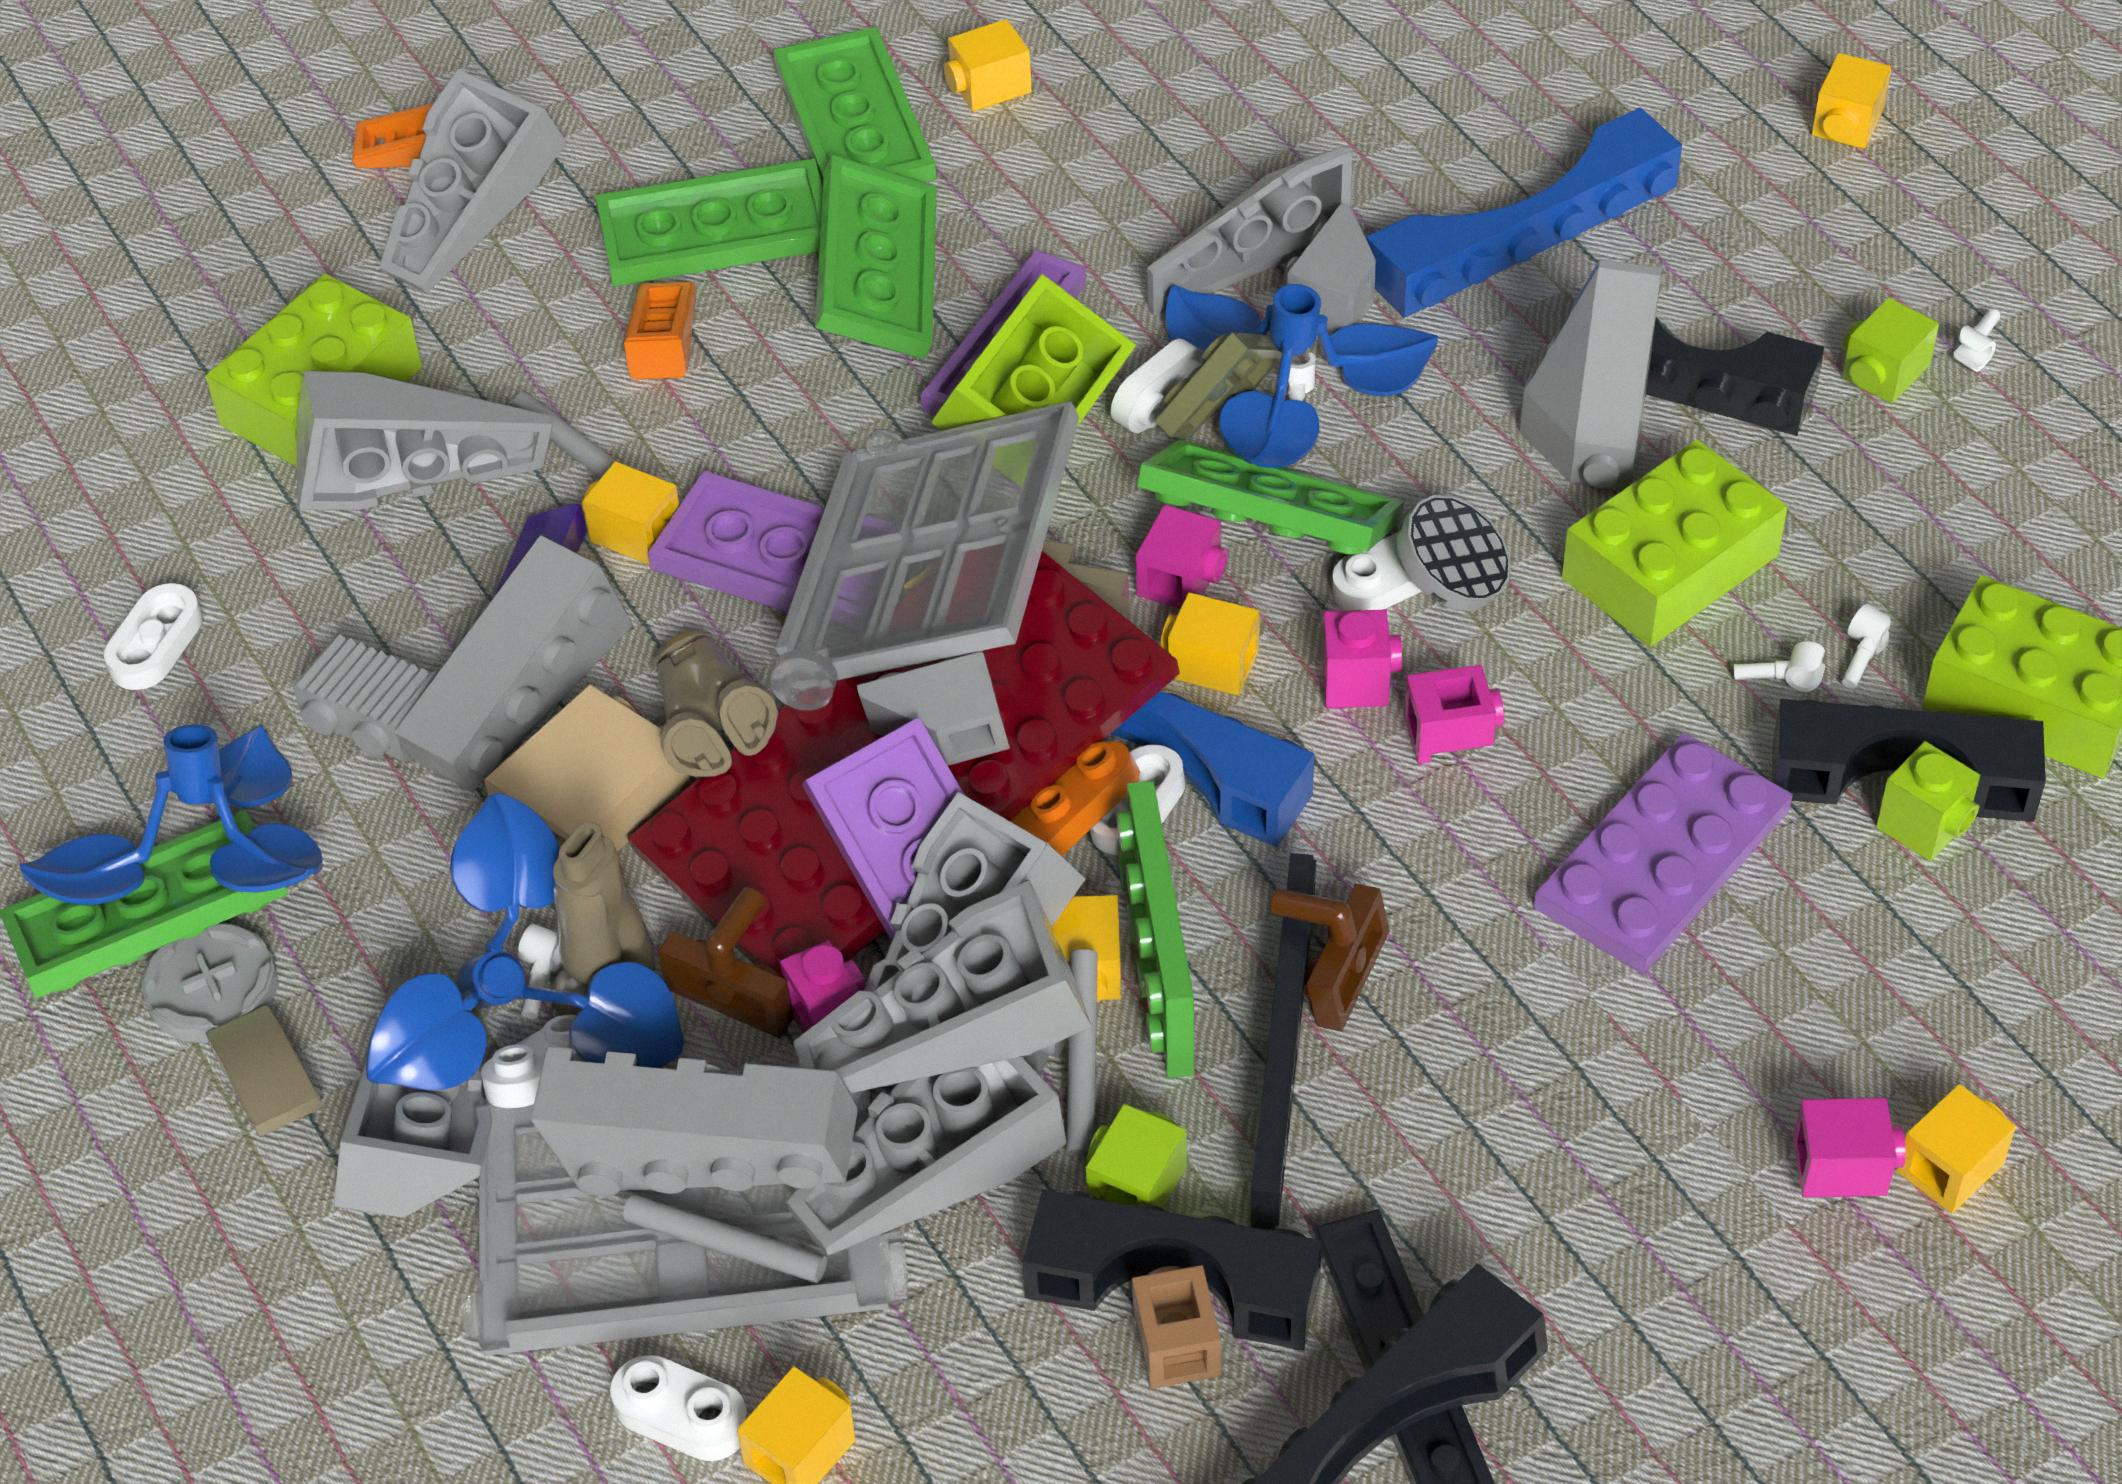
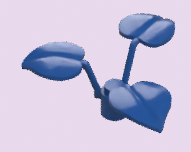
[1165,284,1438,468]
[19,724,323,905]
[366,793,684,1091]

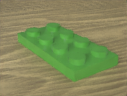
[773,26,936,187]
[815,155,937,359]
[595,158,823,287]
[1137,439,1405,555]
[1116,780,1194,1078]
[0,810,288,999]

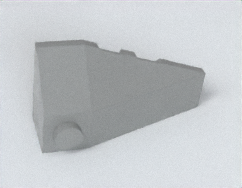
[379,69,566,294]
[1147,145,1353,316]
[1520,259,1662,491]
[296,371,553,510]
[864,792,1085,992]
[793,880,1092,1093]
[333,976,493,1218]
[787,1057,1067,1256]

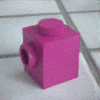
[1136,504,1228,609]
[1322,609,1402,708]
[1793,1098,1906,1198]

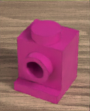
[1404,664,1504,764]
[780,940,866,1034]

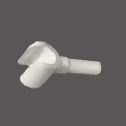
[1952,308,2001,372]
[1280,352,1316,401]
[1841,604,1891,689]
[1734,641,1825,692]
[518,924,562,1019]

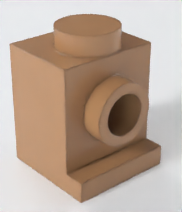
[1132,1265,1221,1389]

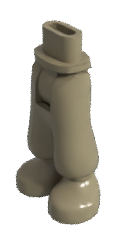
[655,628,778,777]
[551,822,655,1016]

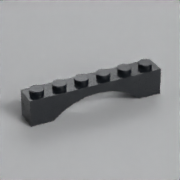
[1242,1263,1548,1484]

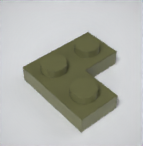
[1155,332,1282,437]

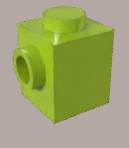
[1842,297,1939,404]
[1876,741,1980,862]
[1086,1104,1187,1209]

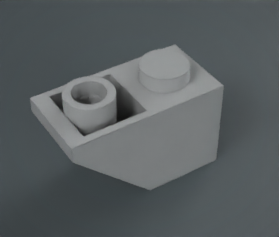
[1282,204,1376,333]
[857,651,1010,766]

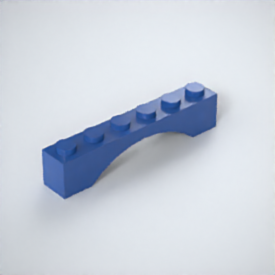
[1366,107,1682,318]
[1110,691,1314,847]

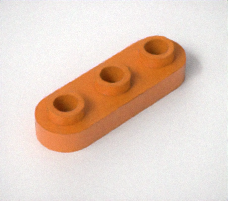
[1010,741,1140,856]

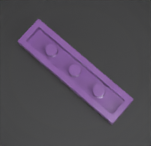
[921,250,1086,416]

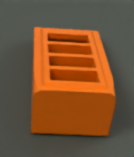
[352,103,434,169]
[624,281,697,380]

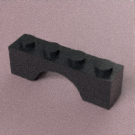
[1646,317,1825,436]
[1772,699,2046,822]
[1022,1189,1322,1351]

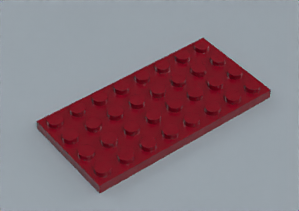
[627,549,1180,978]

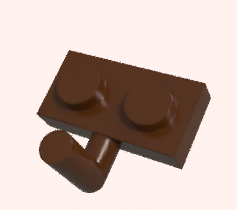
[1271,883,1390,1032]
[658,887,793,1039]

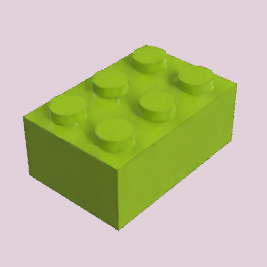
[205,273,422,467]
[931,274,1136,494]
[1562,439,1788,648]
[1922,575,2122,779]

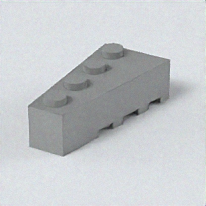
[394,535,633,793]
[530,1046,858,1196]

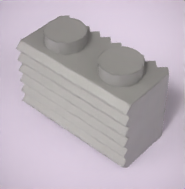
[293,633,436,762]

